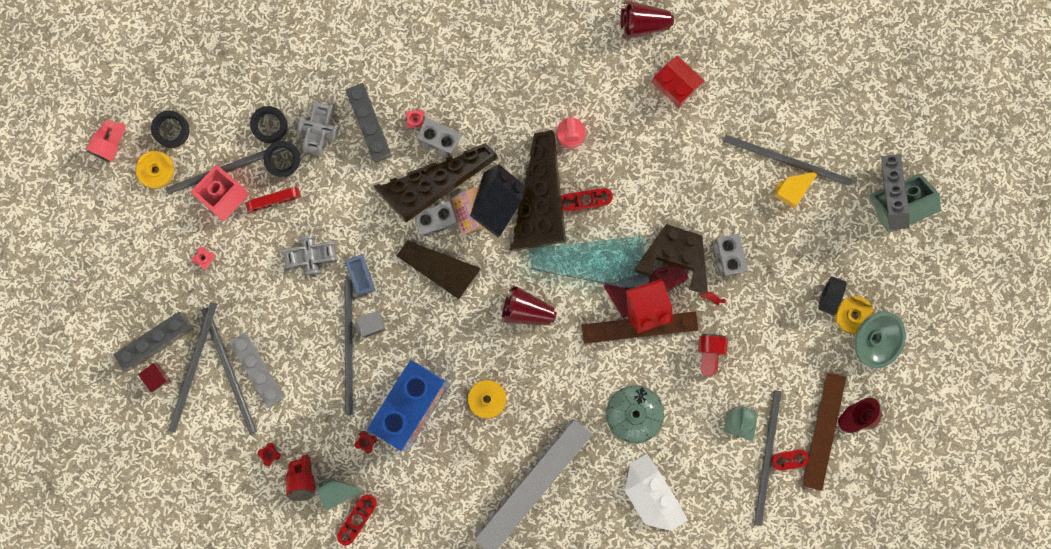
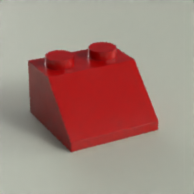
[652,56,705,108]
[626,279,673,333]

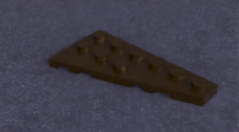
[510,130,566,251]
[374,143,498,222]

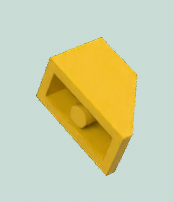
[774,172,817,208]

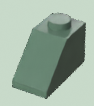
[316,479,363,511]

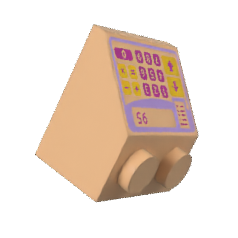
[450,186,484,235]

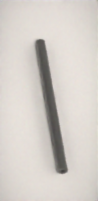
[723,135,852,186]
[166,141,291,195]
[344,280,353,415]
[168,302,218,433]
[201,307,257,435]
[754,390,782,526]

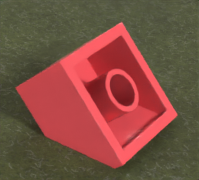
[190,165,249,222]

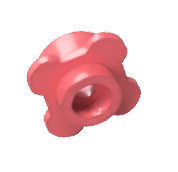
[406,110,424,129]
[192,247,215,269]

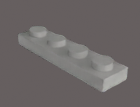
[229,332,285,408]

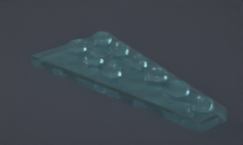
[528,236,649,289]

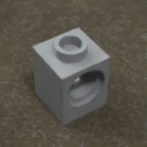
[355,311,386,338]

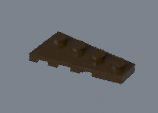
[397,240,481,299]

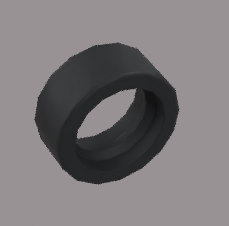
[250,106,288,144]
[151,110,190,148]
[263,140,301,177]
[818,276,847,315]

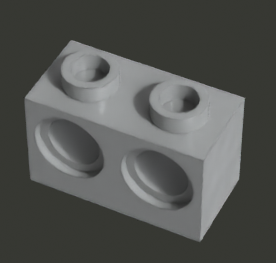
[417,118,462,157]
[415,200,458,237]
[713,233,748,277]

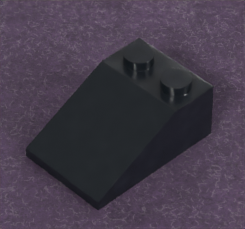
[470,164,526,237]

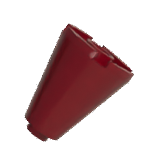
[620,0,674,39]
[502,285,557,325]

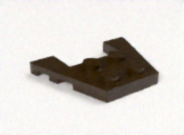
[634,224,708,295]

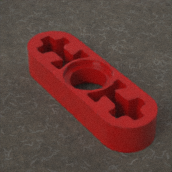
[245,187,301,213]
[561,188,613,212]
[337,494,377,546]

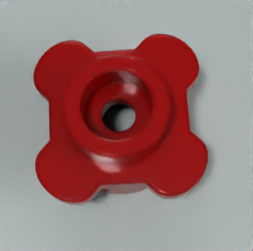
[355,431,377,453]
[258,443,281,466]

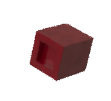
[138,363,171,392]

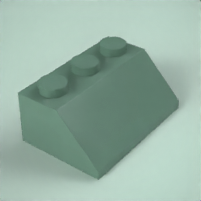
[869,174,942,233]

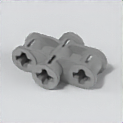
[298,100,339,157]
[281,235,339,276]

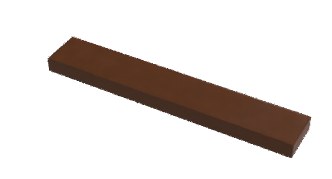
[802,373,846,491]

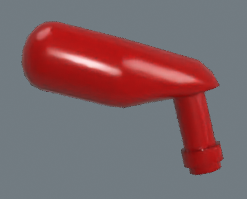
[700,291,726,305]

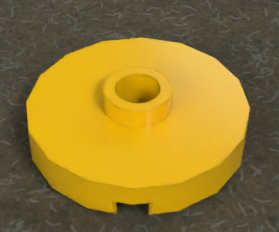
[136,151,175,189]
[835,296,874,335]
[468,380,506,419]

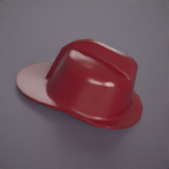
[838,397,883,433]

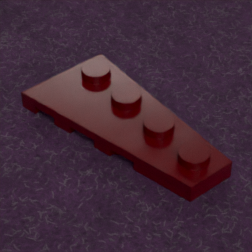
[603,265,689,318]

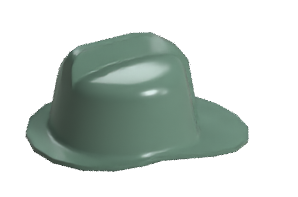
[724,406,757,441]

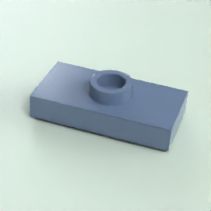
[344,254,376,297]

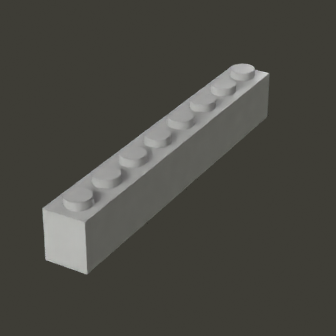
[474,419,593,549]

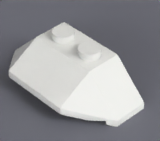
[625,454,688,531]

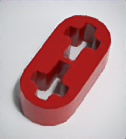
[771,449,809,470]

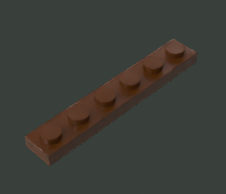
[581,311,698,344]

